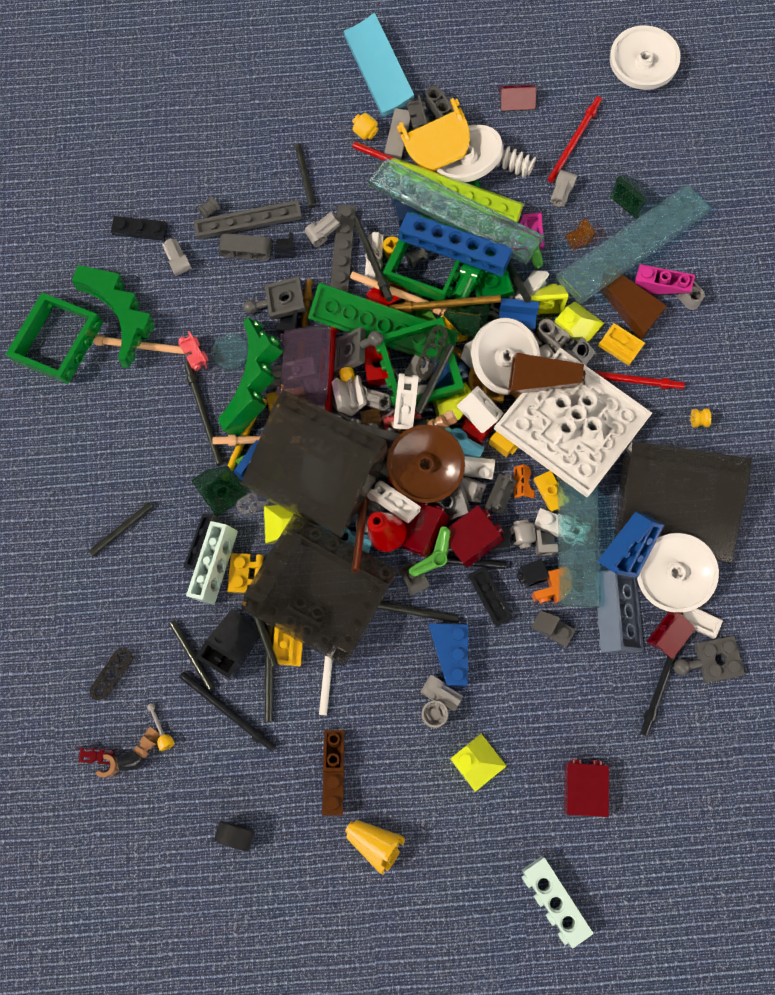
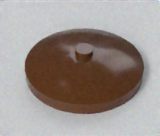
[387,424,465,503]

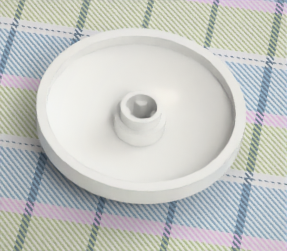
[610,25,680,90]
[436,125,503,182]
[471,318,540,395]
[637,533,719,613]

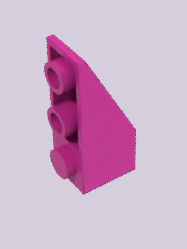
[635,264,695,294]

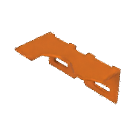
[514,464,534,499]

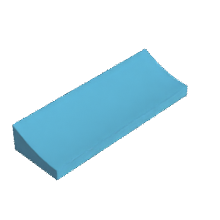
[344,12,414,117]

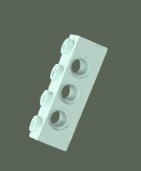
[186,521,238,605]
[521,856,593,949]

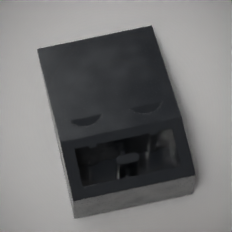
[195,609,260,681]

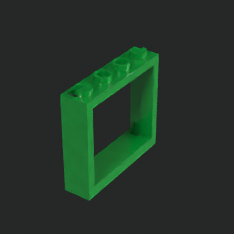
[383,212,473,301]
[5,293,103,385]
[375,317,464,407]

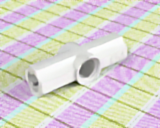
[364,232,384,288]

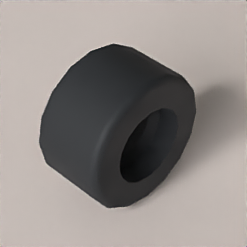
[214,821,255,852]

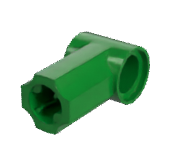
[451,264,483,299]

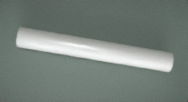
[319,654,333,715]

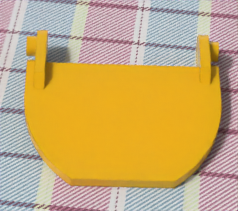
[397,98,470,171]

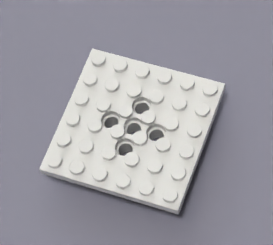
[494,348,652,498]

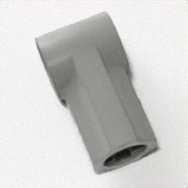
[550,170,577,207]
[304,211,342,247]
[162,238,192,276]
[363,387,392,411]
[420,675,463,711]

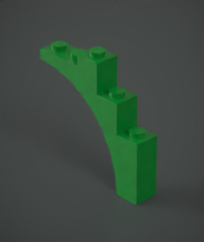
[72,265,154,369]
[218,317,283,436]

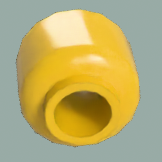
[352,113,379,140]

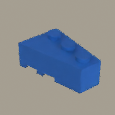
[597,512,664,577]
[428,623,468,687]

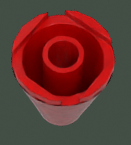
[368,512,407,552]

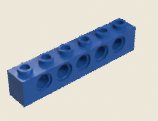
[399,212,512,277]

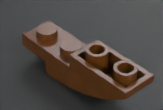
[322,730,345,816]

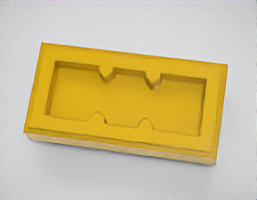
[533,471,569,512]

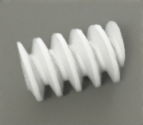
[496,145,536,178]

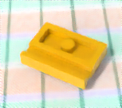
[598,323,645,366]
[273,624,304,667]

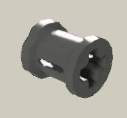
[197,196,221,218]
[405,247,428,268]

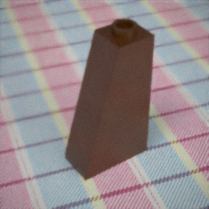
[599,268,666,340]
[508,353,586,395]

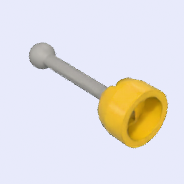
[339,367,358,409]
[147,703,175,751]

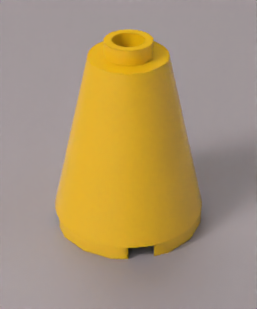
[345,820,405,875]

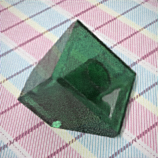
[610,174,647,220]
[444,303,491,338]
[191,466,248,516]

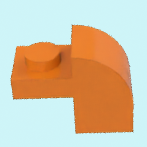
[532,567,571,605]

